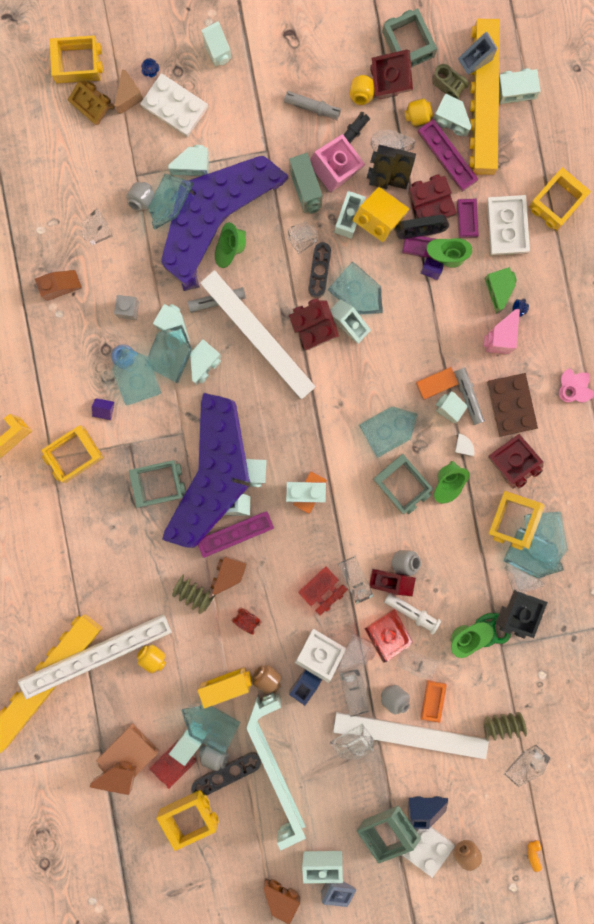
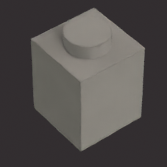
[114,295,139,320]

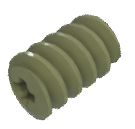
[172,574,215,614]
[484,712,527,742]

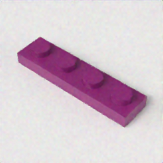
[418,119,478,192]
[198,511,274,558]

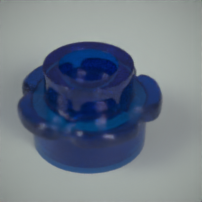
[141,58,160,78]
[512,298,529,317]

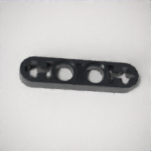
[191,752,261,796]

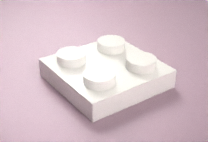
[295,629,346,683]
[402,827,455,878]

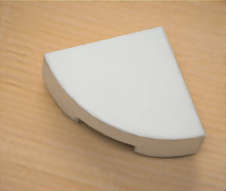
[454,434,474,456]

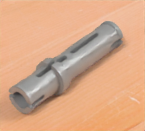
[284,91,341,120]
[188,287,246,313]
[454,367,485,425]

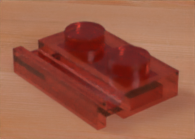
[149,740,197,789]

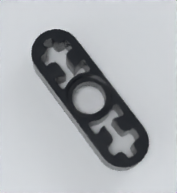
[394,214,449,239]
[308,242,331,298]

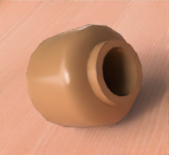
[252,665,281,694]
[453,840,482,871]

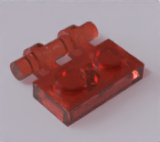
[298,566,348,616]

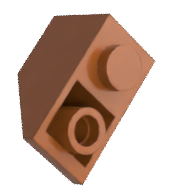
[210,556,247,595]
[264,878,300,924]

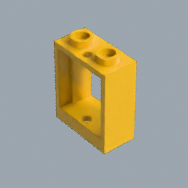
[49,35,103,84]
[528,167,591,231]
[41,425,104,483]
[489,491,545,551]
[197,667,253,708]
[156,790,219,851]

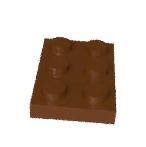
[487,373,538,437]

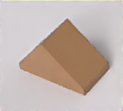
[114,69,143,114]

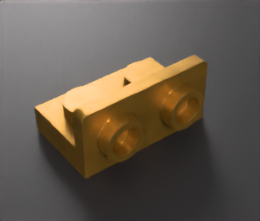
[67,81,115,125]

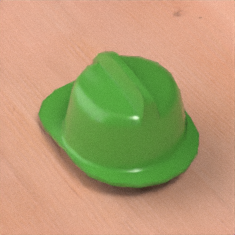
[215,222,246,268]
[427,238,472,268]
[434,461,470,504]
[450,622,494,658]

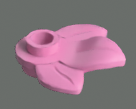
[559,368,594,403]

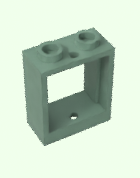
[382,8,437,68]
[289,153,323,214]
[373,454,433,515]
[129,460,186,508]
[357,805,421,864]

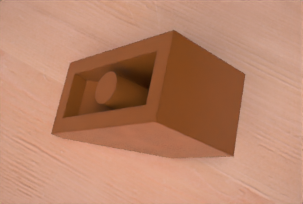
[35,270,82,301]
[90,761,137,795]

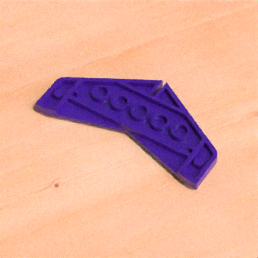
[161,156,288,287]
[162,393,250,548]

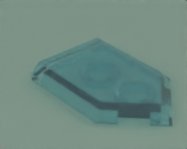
[148,174,194,229]
[328,261,383,315]
[144,325,192,383]
[112,345,162,405]
[359,407,418,458]
[524,512,568,571]
[503,527,564,579]
[181,705,241,755]

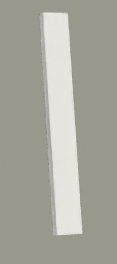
[200,270,316,399]
[18,614,172,699]
[333,712,489,759]

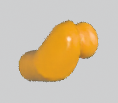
[528,840,542,872]

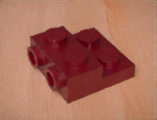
[370,49,413,100]
[408,174,457,228]
[289,298,340,351]
[489,434,544,489]

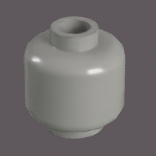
[126,182,155,211]
[392,550,421,576]
[381,685,410,715]
[199,742,229,771]

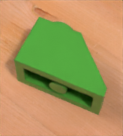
[484,267,517,314]

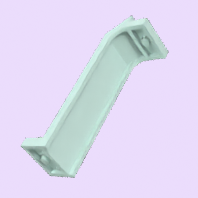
[247,693,306,851]

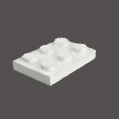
[140,73,209,137]
[487,195,530,256]

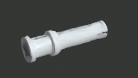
[384,593,441,635]

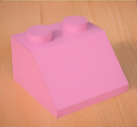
[310,134,366,193]
[483,309,520,354]

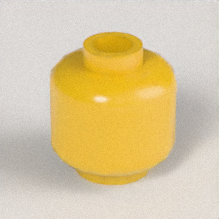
[349,75,374,105]
[405,98,433,127]
[136,644,166,674]

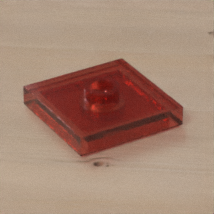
[364,609,413,663]

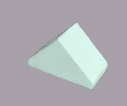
[169,722,207,766]

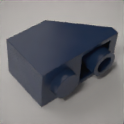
[289,669,322,706]
[407,796,448,829]

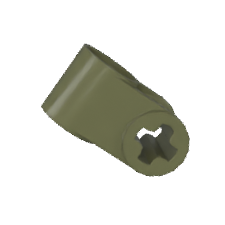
[432,64,469,99]

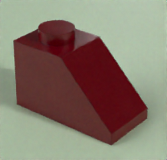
[369,569,416,597]

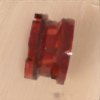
[231,607,262,635]

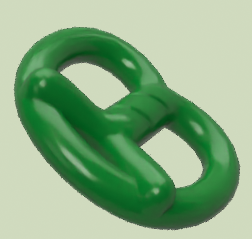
[475,613,511,647]

